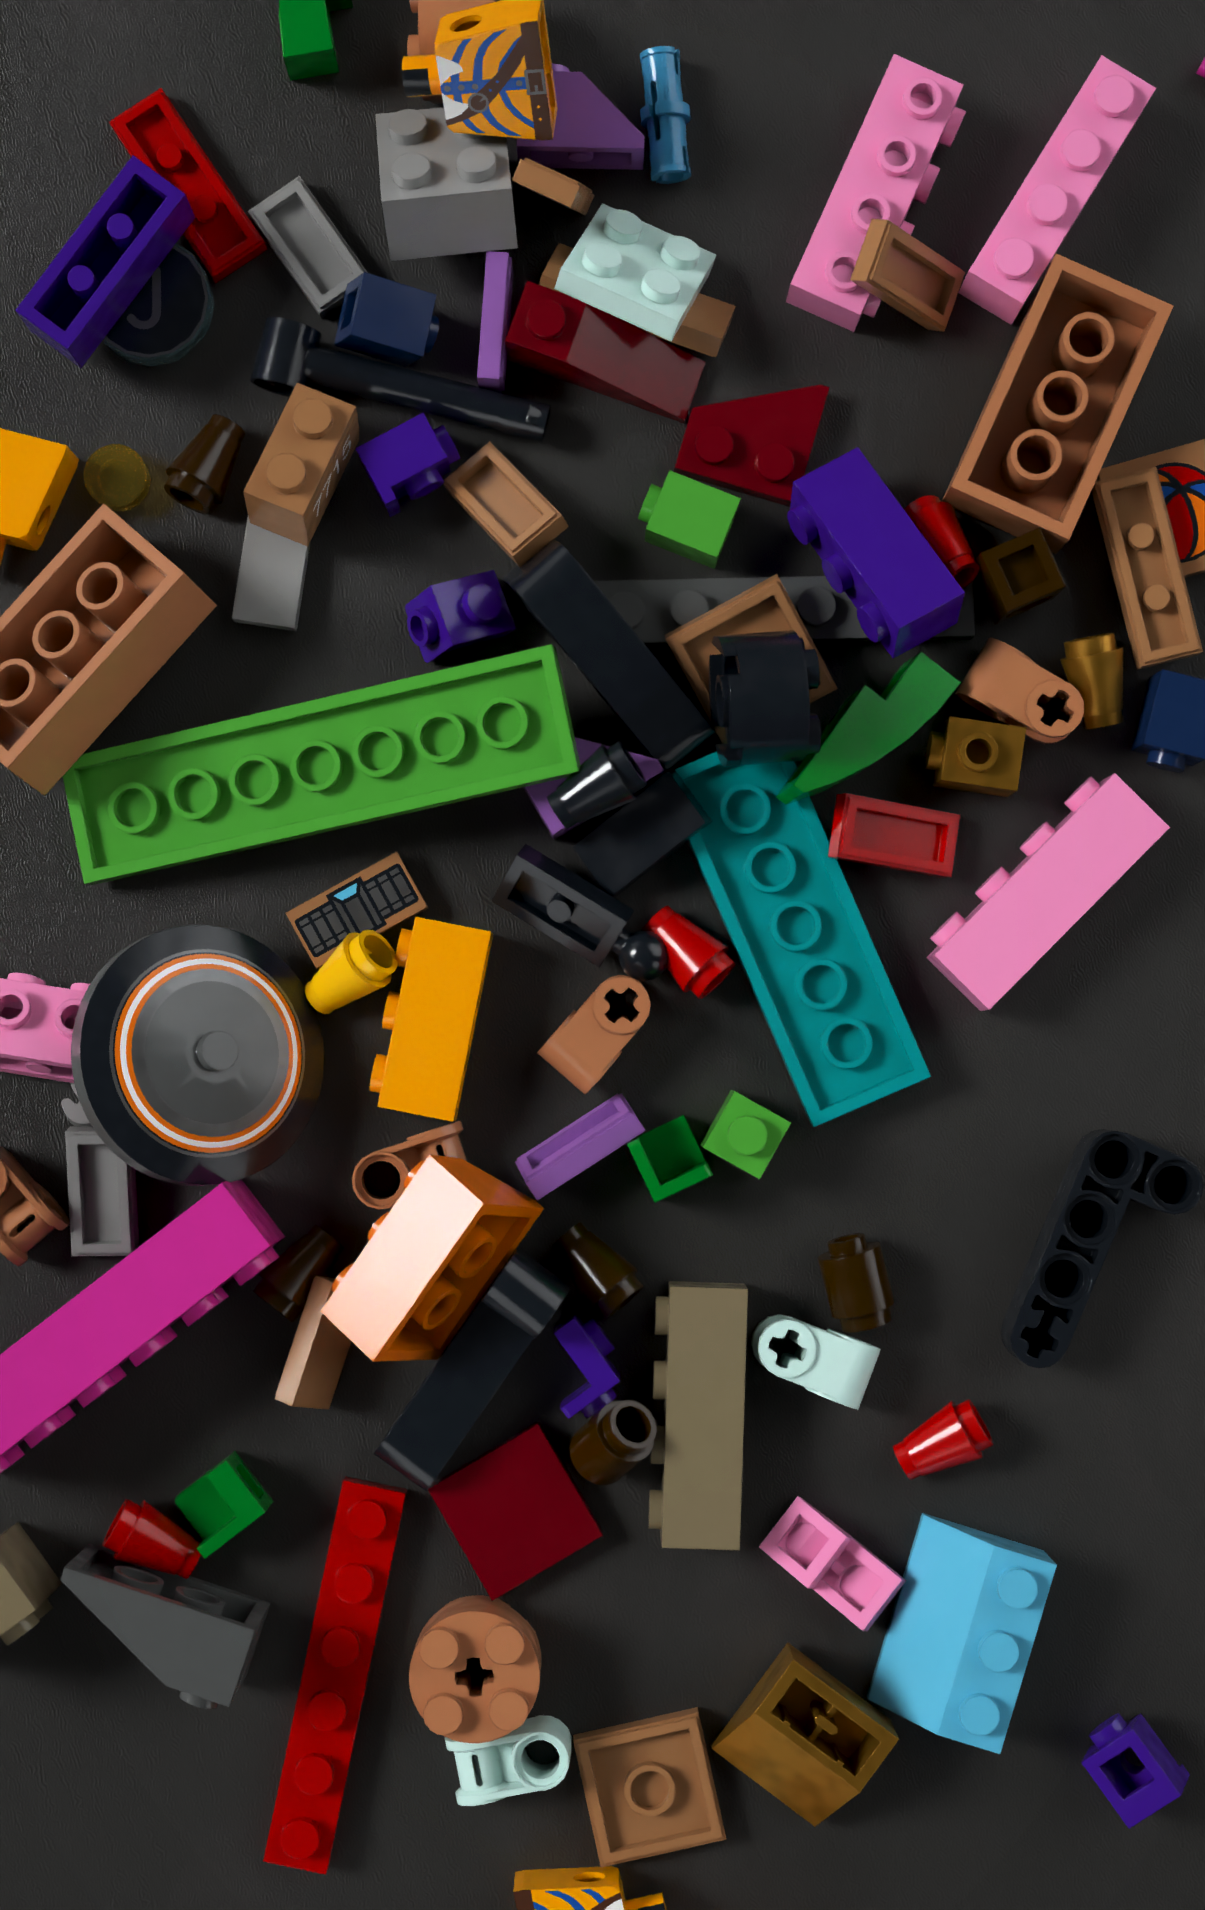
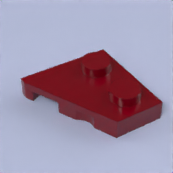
[674,384,830,507]

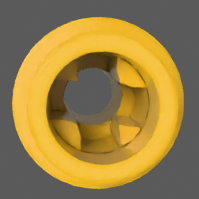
[305,929,398,1014]

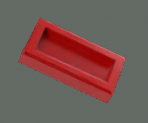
[828,793,960,878]

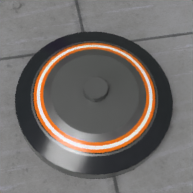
[71,925,324,1186]

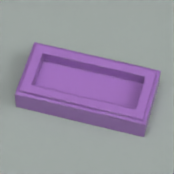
[477,251,514,394]
[515,1093,646,1201]

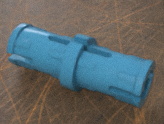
[640,46,691,184]

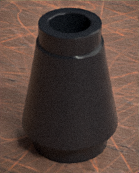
[547,741,648,829]

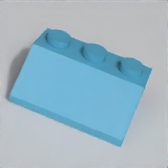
[867,1513,1057,1754]

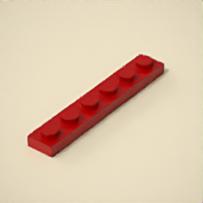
[263,1476,407,1875]

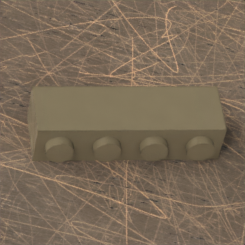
[648,1281,748,1550]

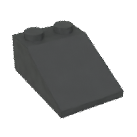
[60,1543,271,1709]

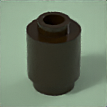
[818,1233,895,1333]
[570,1400,657,1485]

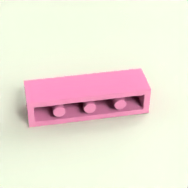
[958,55,1156,325]
[926,773,1170,1011]

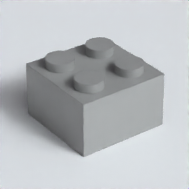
[375,107,518,261]

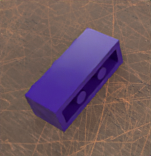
[15,155,195,368]
[787,447,965,659]

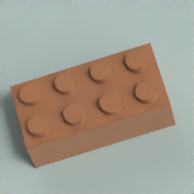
[941,253,1174,554]
[0,503,217,796]

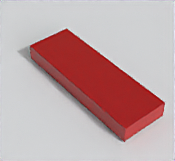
[109,88,268,283]

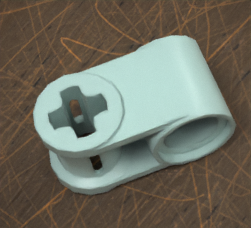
[751,1314,881,1410]
[445,1715,572,1806]

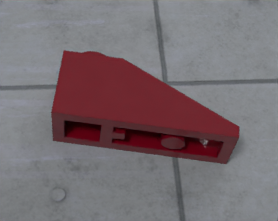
[505,281,706,423]

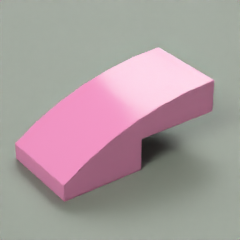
[759,1496,906,1631]

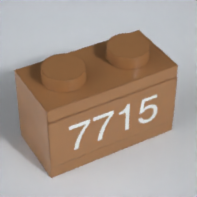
[243,383,360,547]

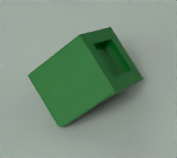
[627,1115,713,1203]
[175,1451,273,1559]

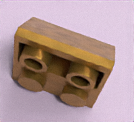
[711,1642,899,1827]

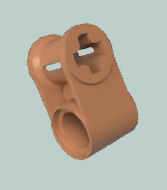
[956,638,1084,744]
[537,975,651,1095]
[352,1120,467,1210]
[0,1146,70,1266]

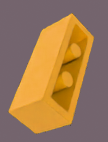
[369,917,494,1122]

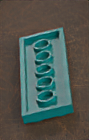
[661,752,931,1127]

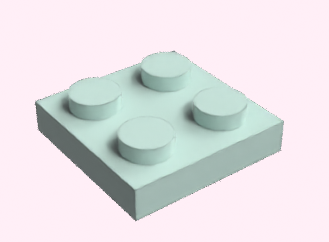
[554,203,717,342]

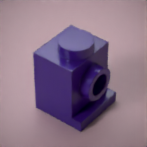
[355,413,460,517]
[1081,1713,1190,1829]

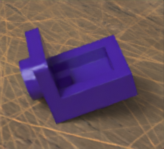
[405,570,516,663]
[554,1312,620,1419]

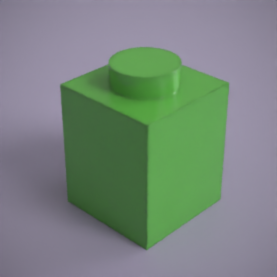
[638,470,741,569]
[700,1090,791,1179]

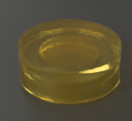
[83,444,150,511]

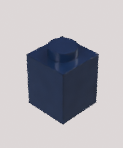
[334,272,439,367]
[1131,669,1205,772]

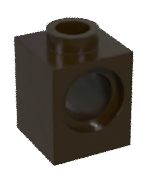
[975,527,1066,625]

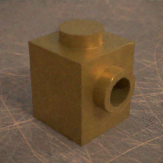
[925,716,1026,797]

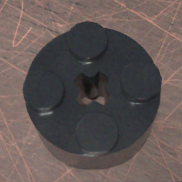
[709,630,821,767]

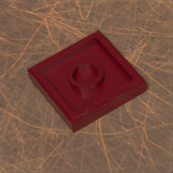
[428,1421,603,1601]

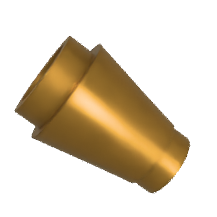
[1060,633,1124,729]

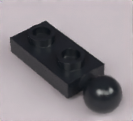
[492,843,668,981]

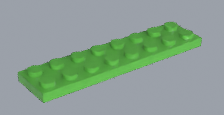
[63,644,580,885]

